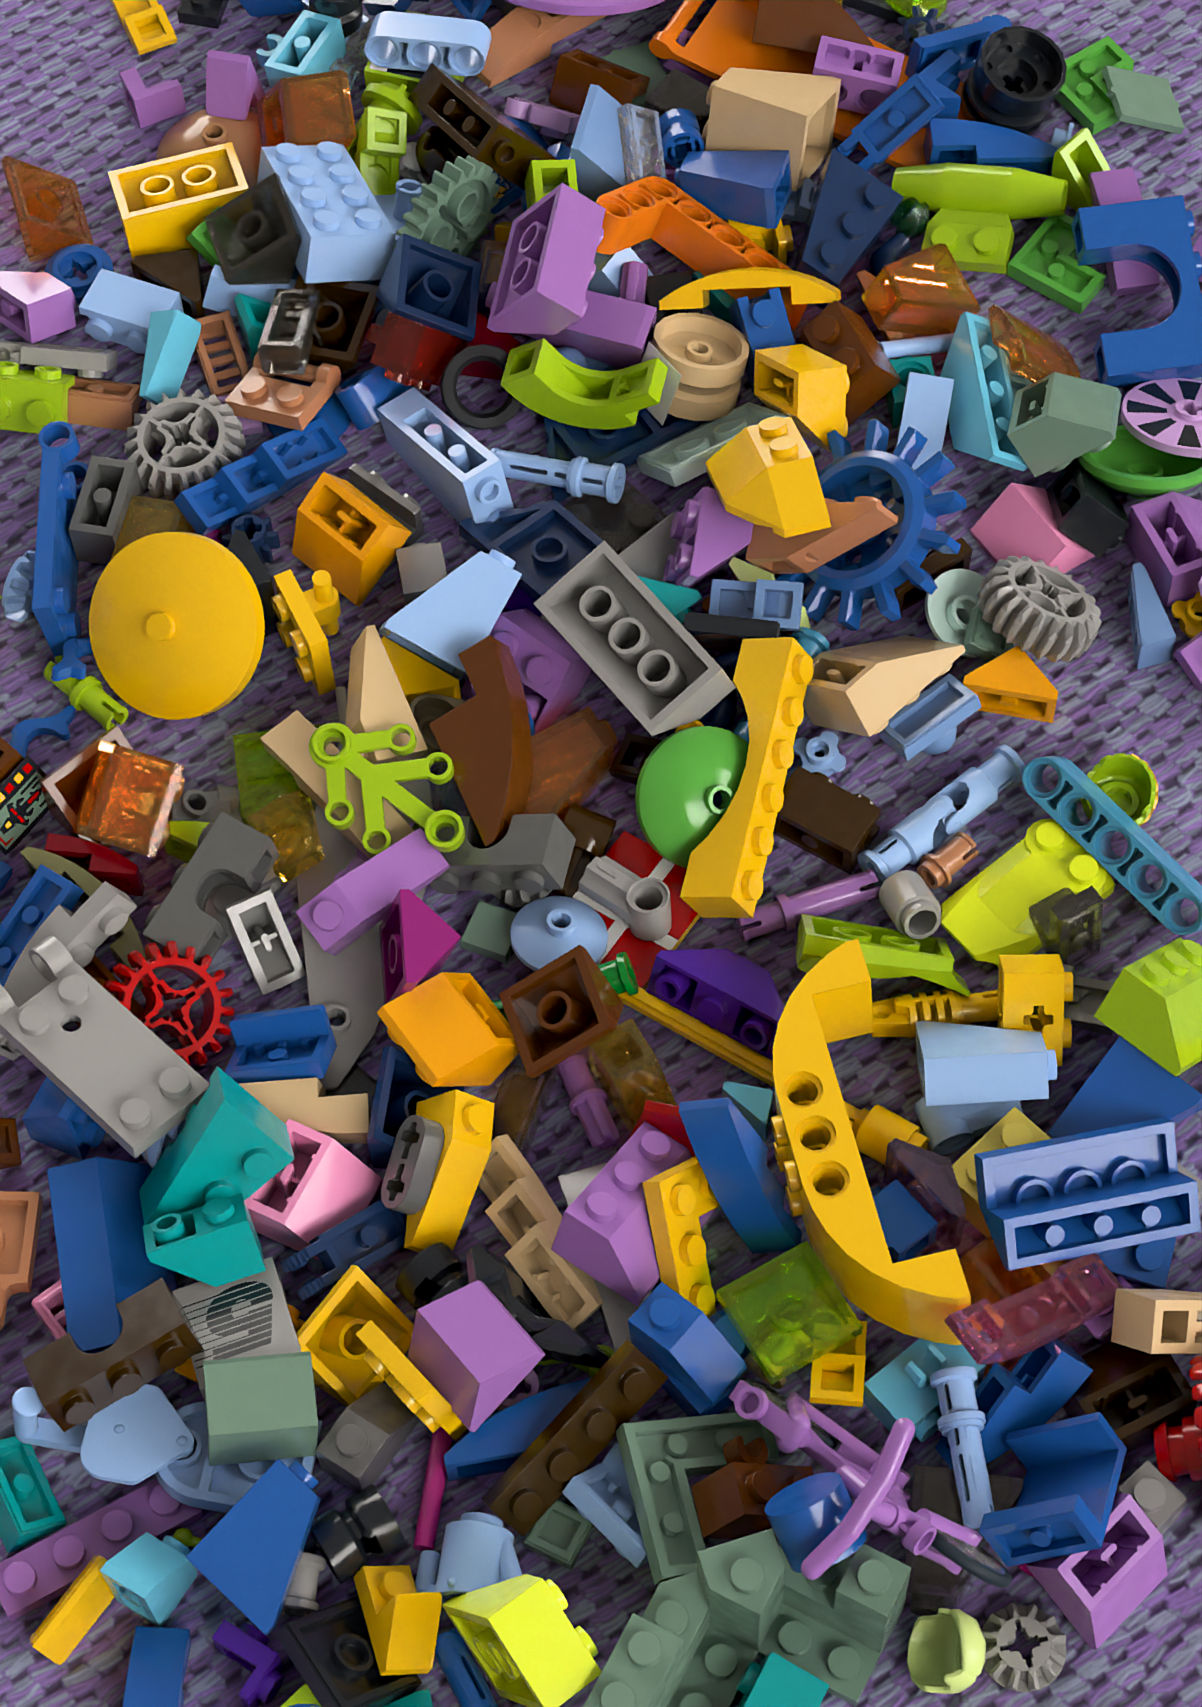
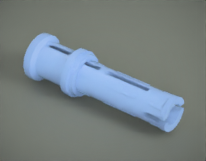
[490,447,626,504]
[929,1366,995,1536]

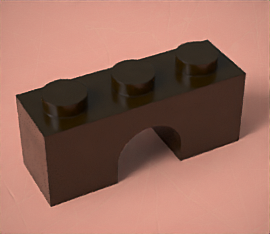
[22,1278,204,1432]

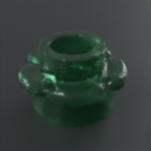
[890,197,930,237]

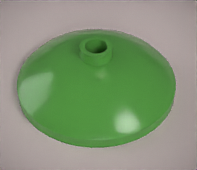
[1078,425,1202,500]
[635,726,749,869]

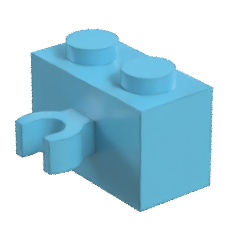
[256,10,349,112]
[863,1338,986,1442]

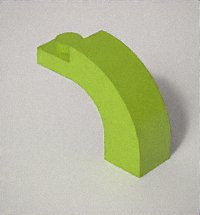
[500,338,668,430]

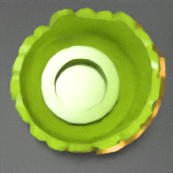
[1080,753,1159,832]

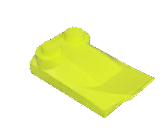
[940,819,1115,968]

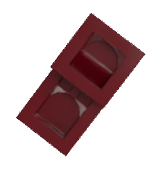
[44,833,145,896]

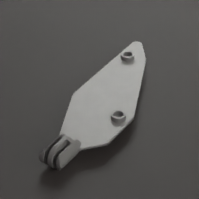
[295,686,433,1090]

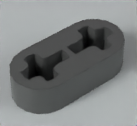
[381,1115,445,1215]

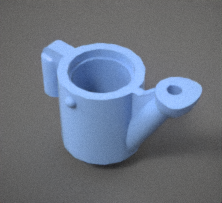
[415,1512,523,1607]

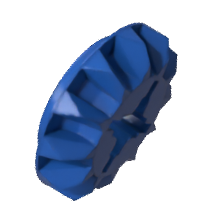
[45,244,114,304]

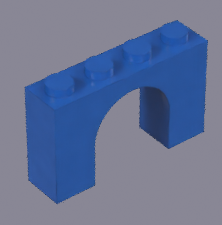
[1071,195,1202,388]

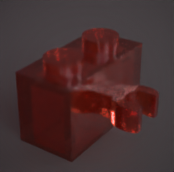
[366,311,466,392]

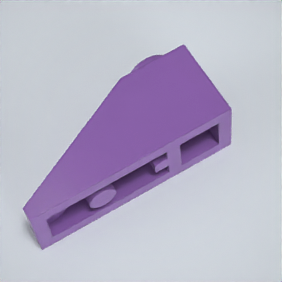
[295,827,451,956]

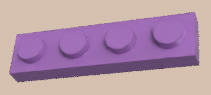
[0,1479,204,1622]

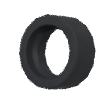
[440,344,522,430]

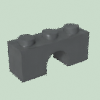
[143,812,280,964]
[429,814,576,894]

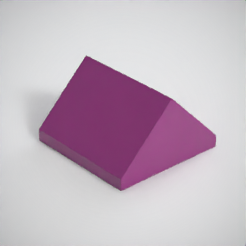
[379,889,461,1005]

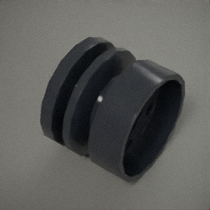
[961,26,1067,136]

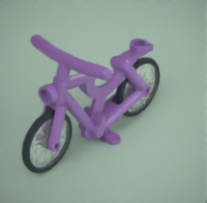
[729,1379,1012,1588]

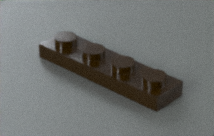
[481,1339,669,1536]

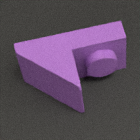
[206,50,265,121]

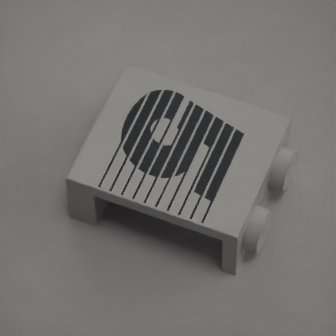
[173,1257,302,1401]

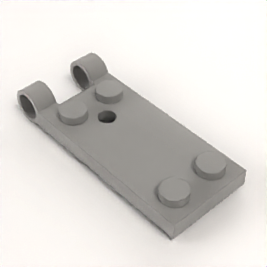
[0,935,210,1158]

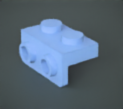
[562,1442,648,1568]

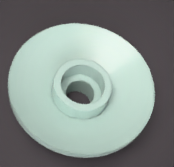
[925,569,985,658]

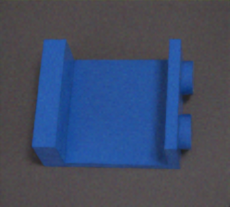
[979,1412,1127,1567]

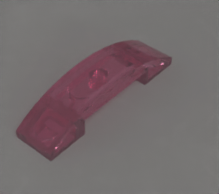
[944,1253,1125,1364]

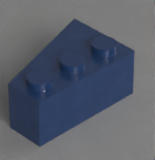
[793,148,904,310]

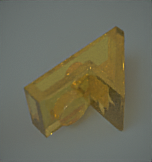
[246,790,325,883]

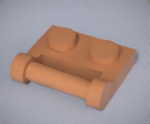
[224,349,341,431]

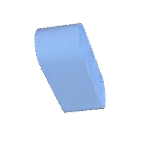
[364,11,492,76]

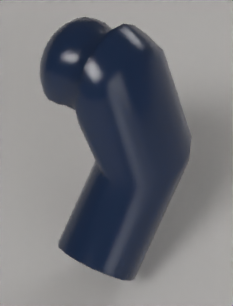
[870,232,911,287]

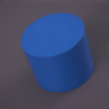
[764,1472,867,1573]

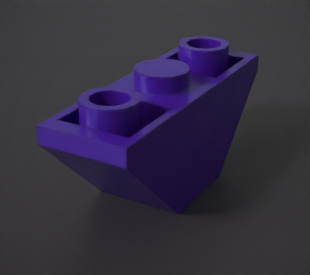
[646,948,785,1060]

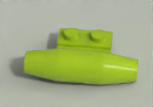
[892,162,1068,274]

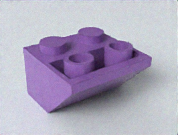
[663,487,753,589]
[1125,491,1202,608]
[461,608,592,741]
[1026,1493,1167,1650]

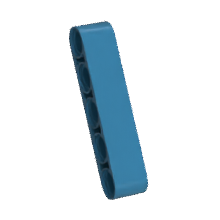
[1022,756,1202,935]

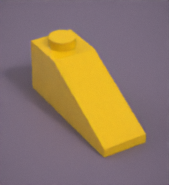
[404,1089,495,1253]

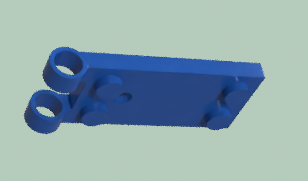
[32,421,88,657]

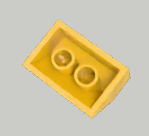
[108,142,257,259]

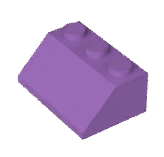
[487,183,606,335]
[551,1121,718,1307]

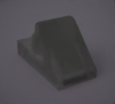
[1029,886,1103,967]

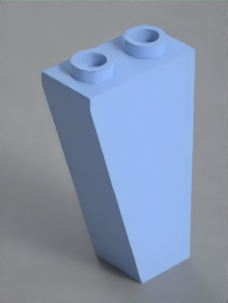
[377,387,514,525]

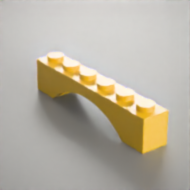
[680,637,814,918]

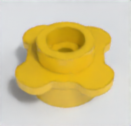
[1171,591,1202,638]

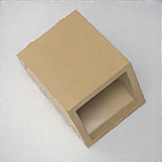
[702,67,841,192]

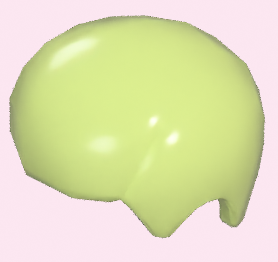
[907,1608,986,1694]

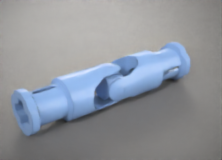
[858,744,1026,888]

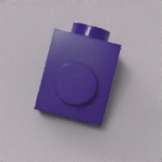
[212,1619,284,1707]

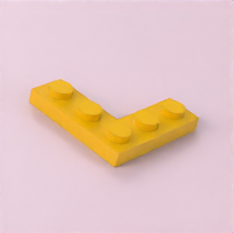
[642,1156,720,1318]

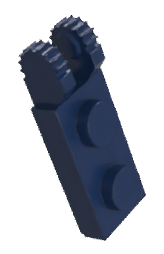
[280,1200,407,1301]

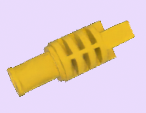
[870,989,998,1038]

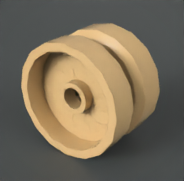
[651,313,749,421]

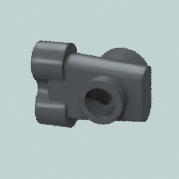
[164,785,243,823]

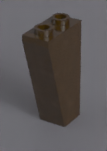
[408,63,558,190]

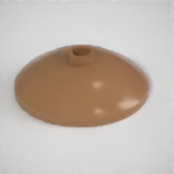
[156,109,281,199]

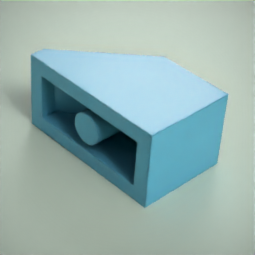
[100,1532,198,1627]

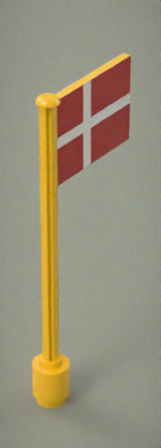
[559,831,929,1173]

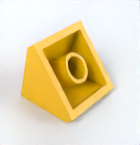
[296,1264,414,1407]

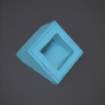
[722,1081,774,1143]

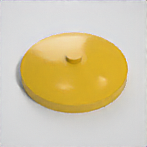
[89,532,265,720]

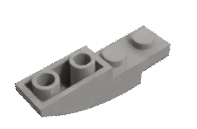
[0,881,137,1061]

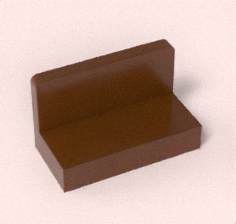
[549,49,650,115]

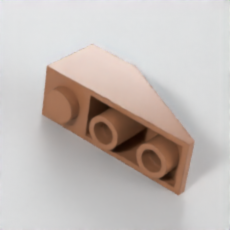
[746,496,898,574]

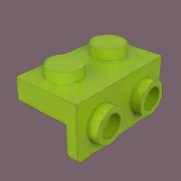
[0,361,75,434]

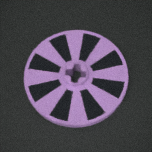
[1121,378,1202,458]

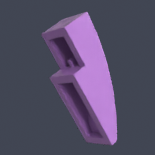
[1088,168,1160,297]

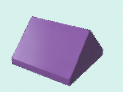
[408,1280,546,1432]

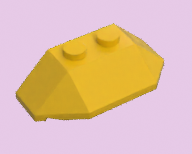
[705,417,831,538]

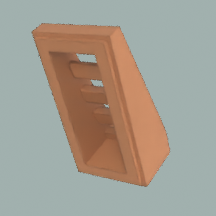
[194,310,250,397]

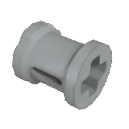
[281,1552,326,1617]

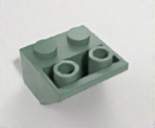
[1007,372,1122,477]

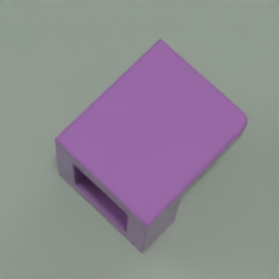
[119,67,187,128]

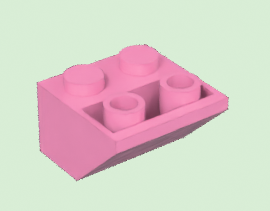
[245,1119,383,1261]

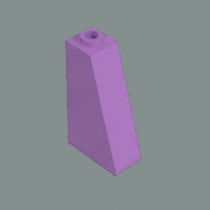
[485,281,657,369]

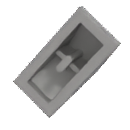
[224,887,306,995]

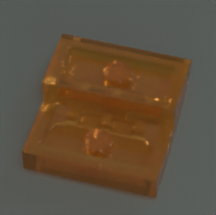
[988,304,1082,383]

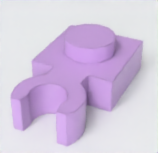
[504,97,581,139]

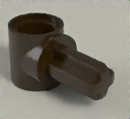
[552,803,617,898]

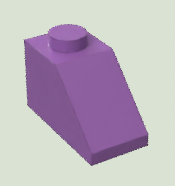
[0,271,76,344]

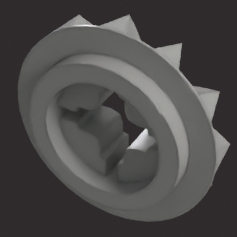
[981,1603,1066,1692]

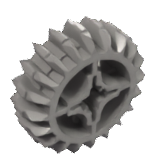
[124,388,246,505]
[977,555,1102,663]

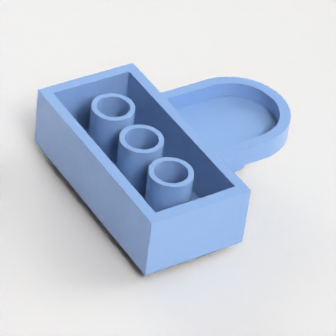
[256,141,422,283]

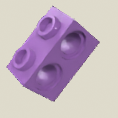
[812,35,905,115]

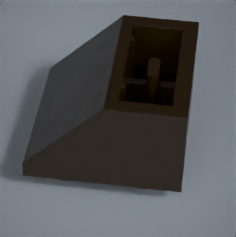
[1062,1341,1198,1454]

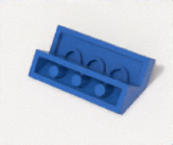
[974,1117,1201,1271]
[47,1157,178,1354]

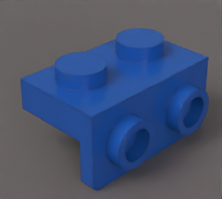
[225,1004,337,1084]

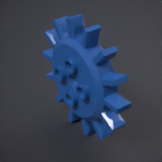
[775,420,967,631]

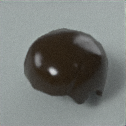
[415,126,472,183]

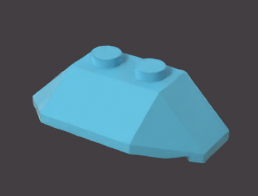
[940,311,1032,472]

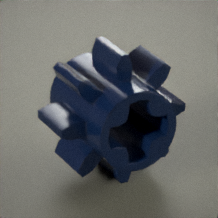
[895,5,949,56]
[222,512,280,564]

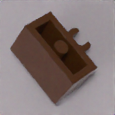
[691,1436,814,1541]

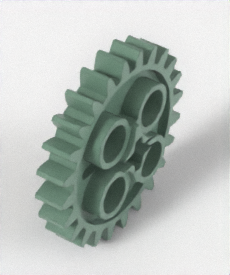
[392,155,500,259]

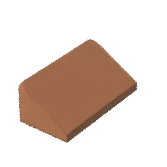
[67,376,142,431]

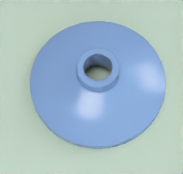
[510,896,608,971]

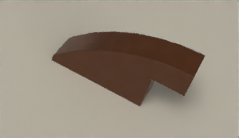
[752,0,874,53]
[429,635,531,848]

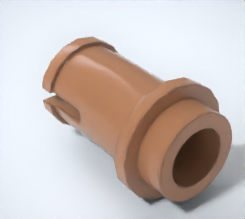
[917,832,979,889]

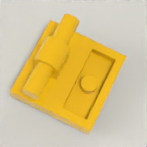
[271,569,341,696]
[356,1320,467,1441]

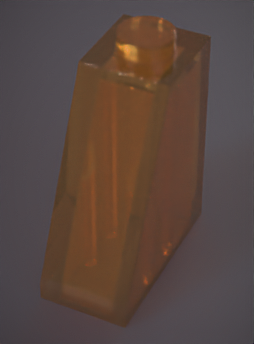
[861,243,981,336]
[524,706,617,822]

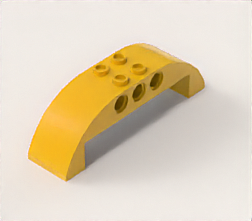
[770,939,971,1345]

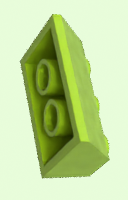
[1094,937,1202,1077]

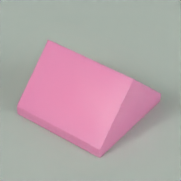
[970,483,1095,573]

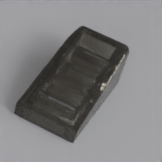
[257,289,321,375]

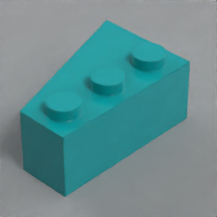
[139,1066,295,1225]

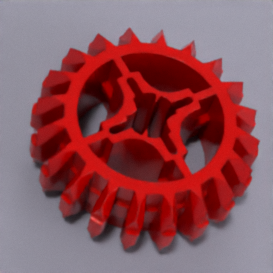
[103,941,235,1066]

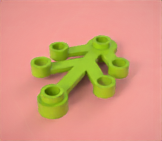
[309,723,465,858]

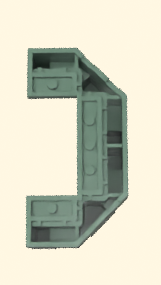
[583,1529,912,1707]

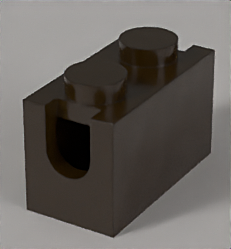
[773,766,882,875]

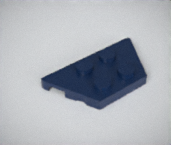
[543,408,701,502]
[458,500,614,602]

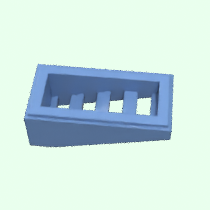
[1127,562,1176,669]

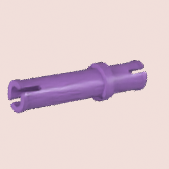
[734,868,880,942]

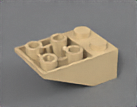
[803,635,966,737]

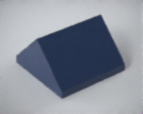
[375,233,481,342]
[367,1045,464,1169]

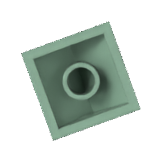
[203,1351,318,1466]

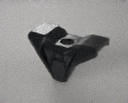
[466,1246,609,1369]

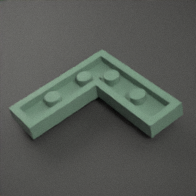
[616,1412,780,1586]

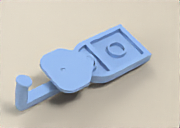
[12,1384,322,1513]

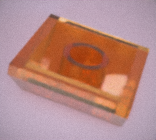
[1,156,93,262]

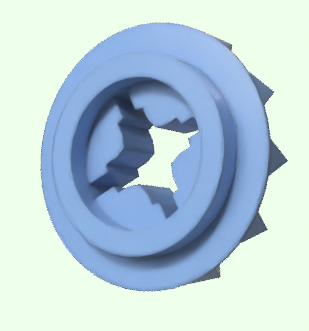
[2,550,35,622]

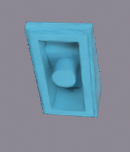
[139,310,201,405]

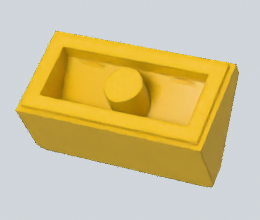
[29,1554,115,1665]

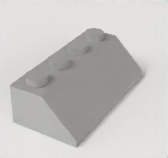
[533,540,736,736]

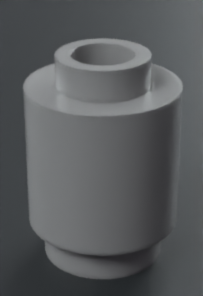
[879,870,941,939]

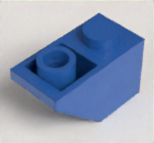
[22,1077,106,1160]

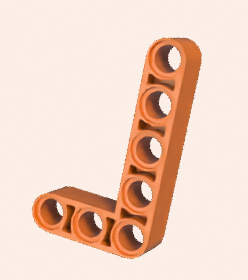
[595,176,808,331]

